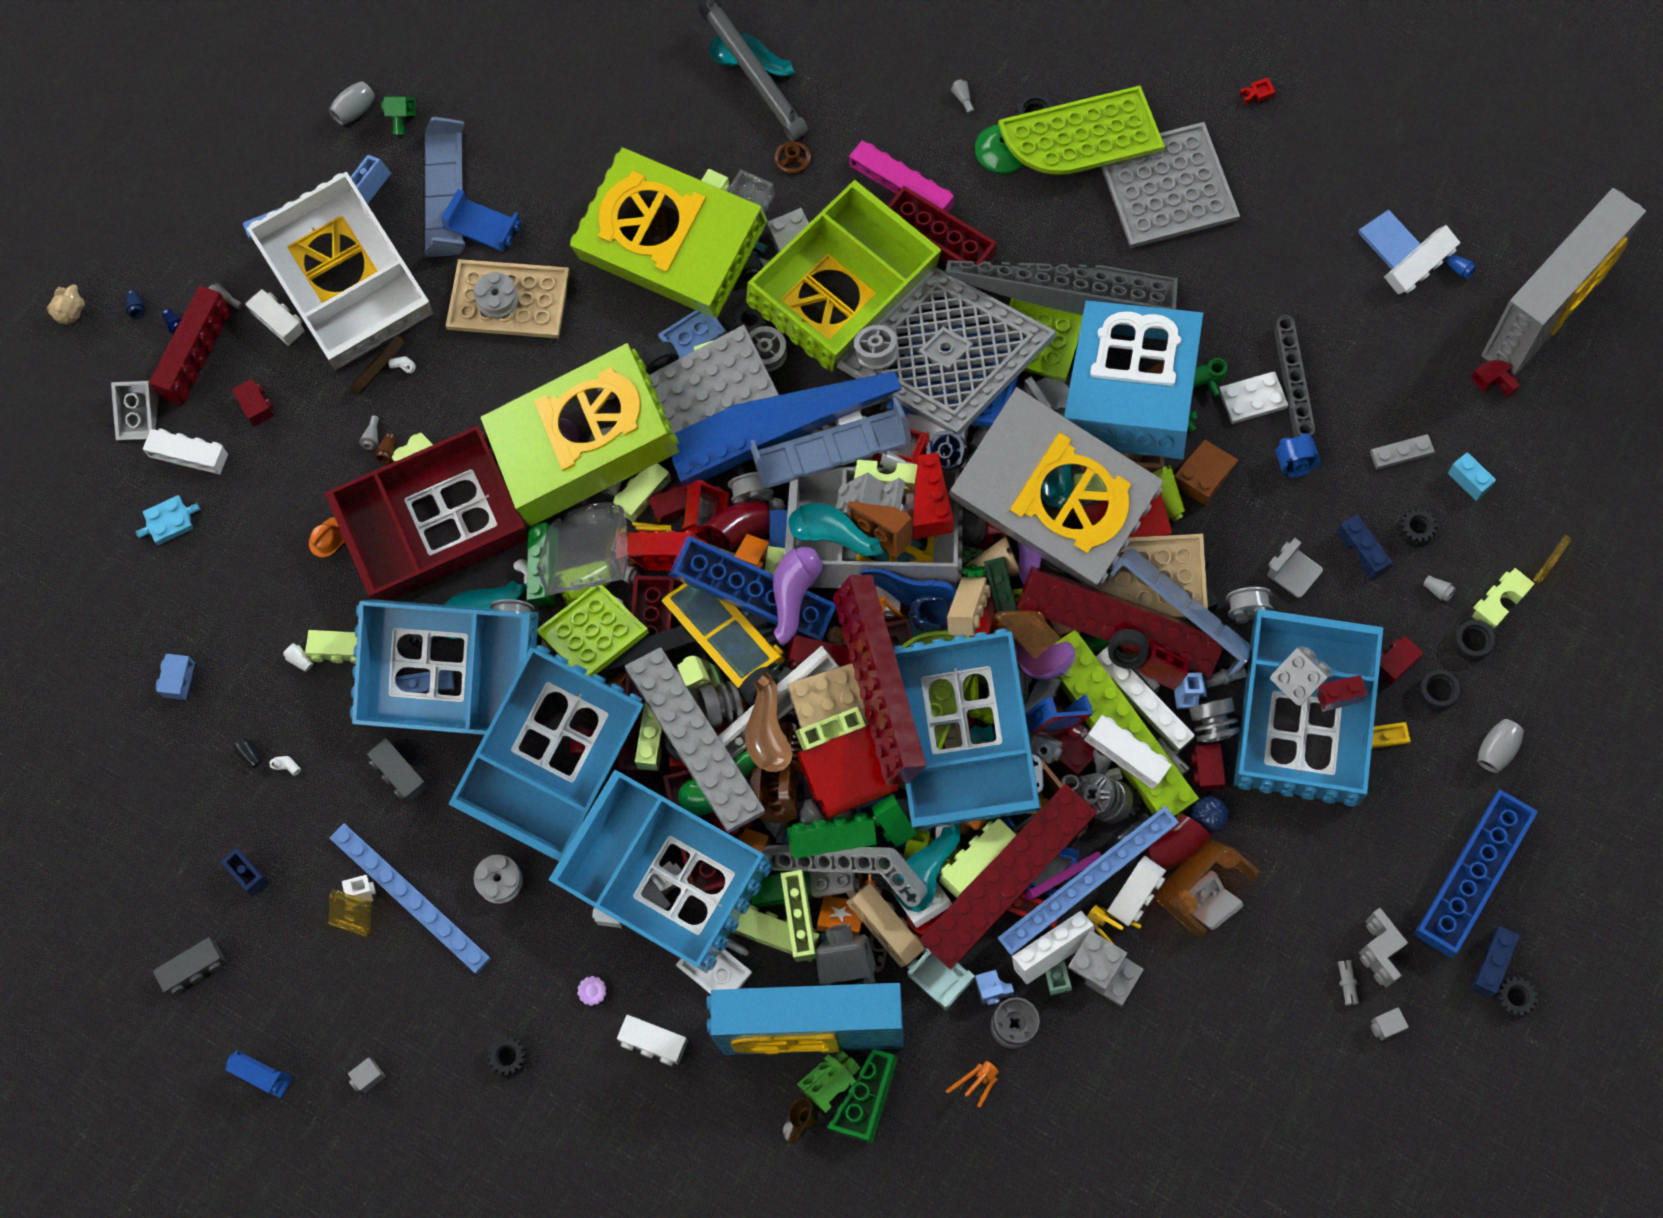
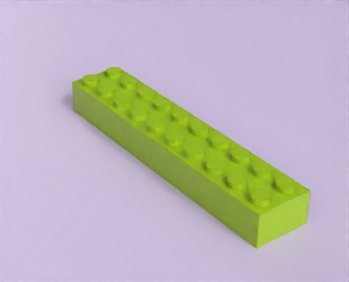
[1053,630,1199,816]

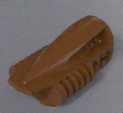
[747,722,803,823]

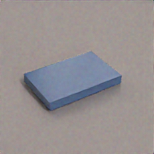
[1358,210,1420,269]
[658,310,727,359]

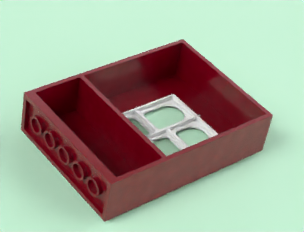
[325,425,528,601]

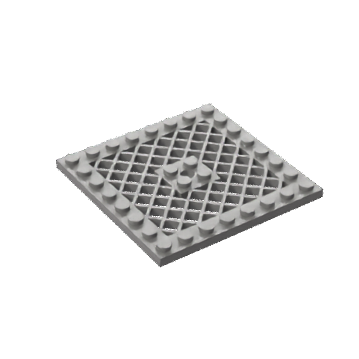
[836,267,1056,435]

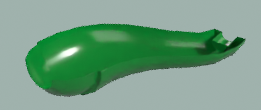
[678,750,762,816]

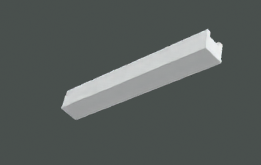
[718,646,839,759]

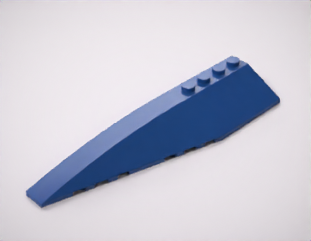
[672,371,902,489]

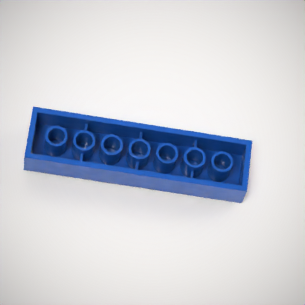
[668,536,836,641]
[1413,789,1538,958]

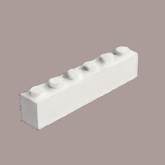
[1096,646,1195,753]

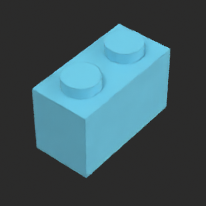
[1448,452,1496,501]

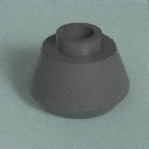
[800,799,827,825]

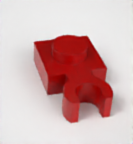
[1240,77,1276,104]

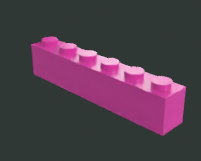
[849,140,954,212]

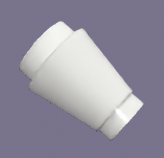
[283,643,314,672]

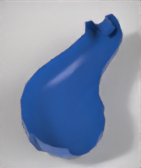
[860,569,956,608]

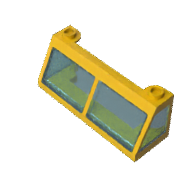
[662,583,786,688]

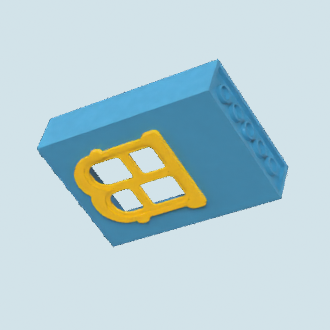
[707,983,904,1055]

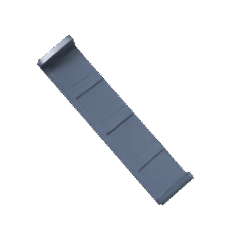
[425,117,465,257]
[750,397,912,488]
[1108,548,1251,676]

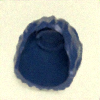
[910,595,950,632]
[1189,796,1229,833]

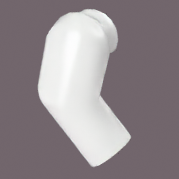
[270,756,301,776]

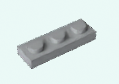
[1370,434,1435,470]

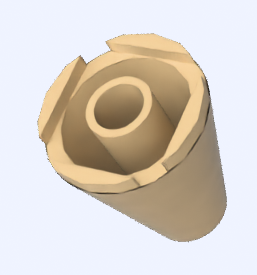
[964,537,1020,581]

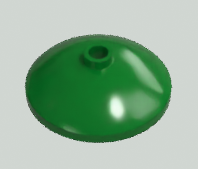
[975,124,1024,174]

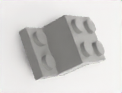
[835,472,905,517]
[1359,908,1408,988]
[1068,930,1144,1007]

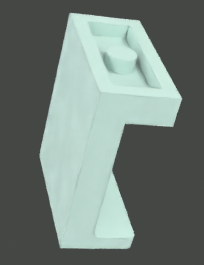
[908,947,975,1011]

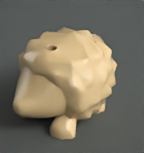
[47,284,85,325]

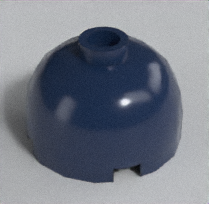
[927,430,968,471]

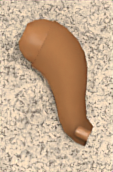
[745,672,792,772]

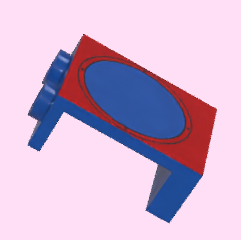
[1026,695,1093,734]

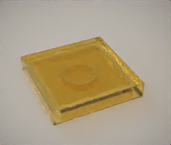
[1533,535,1571,583]
[329,889,372,937]

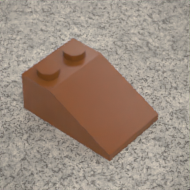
[1175,440,1238,506]
[847,501,912,558]

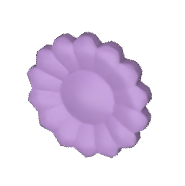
[577,976,607,1006]

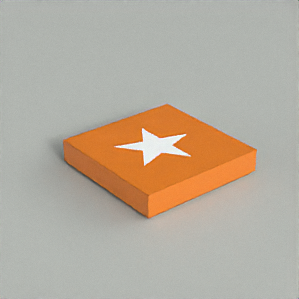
[817,896,862,936]

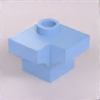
[1174,673,1207,709]
[975,970,1014,1006]

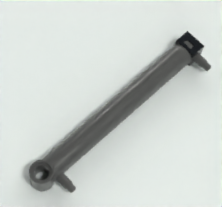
[699,0,809,142]

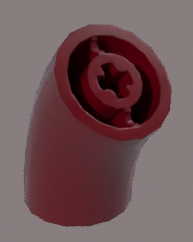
[702,500,770,552]
[1141,813,1211,870]

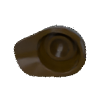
[783,1097,818,1143]

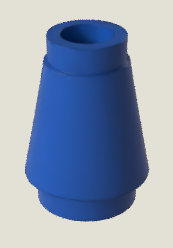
[1446,254,1477,279]

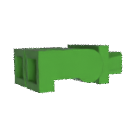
[797,1050,861,1113]

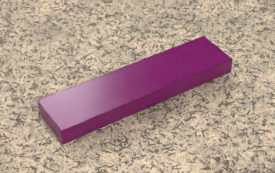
[1023,851,1102,901]

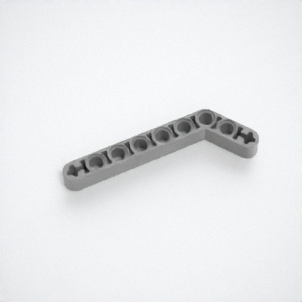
[761,845,927,907]

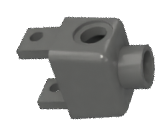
[815,924,876,986]

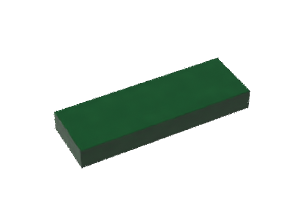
[984,556,1019,621]

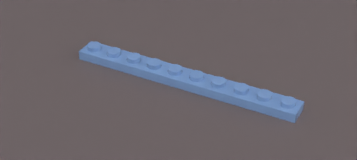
[998,806,1179,955]
[330,823,491,974]

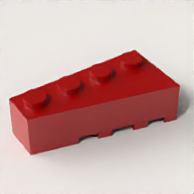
[913,452,953,539]

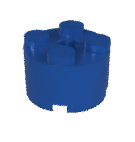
[1275,433,1321,478]

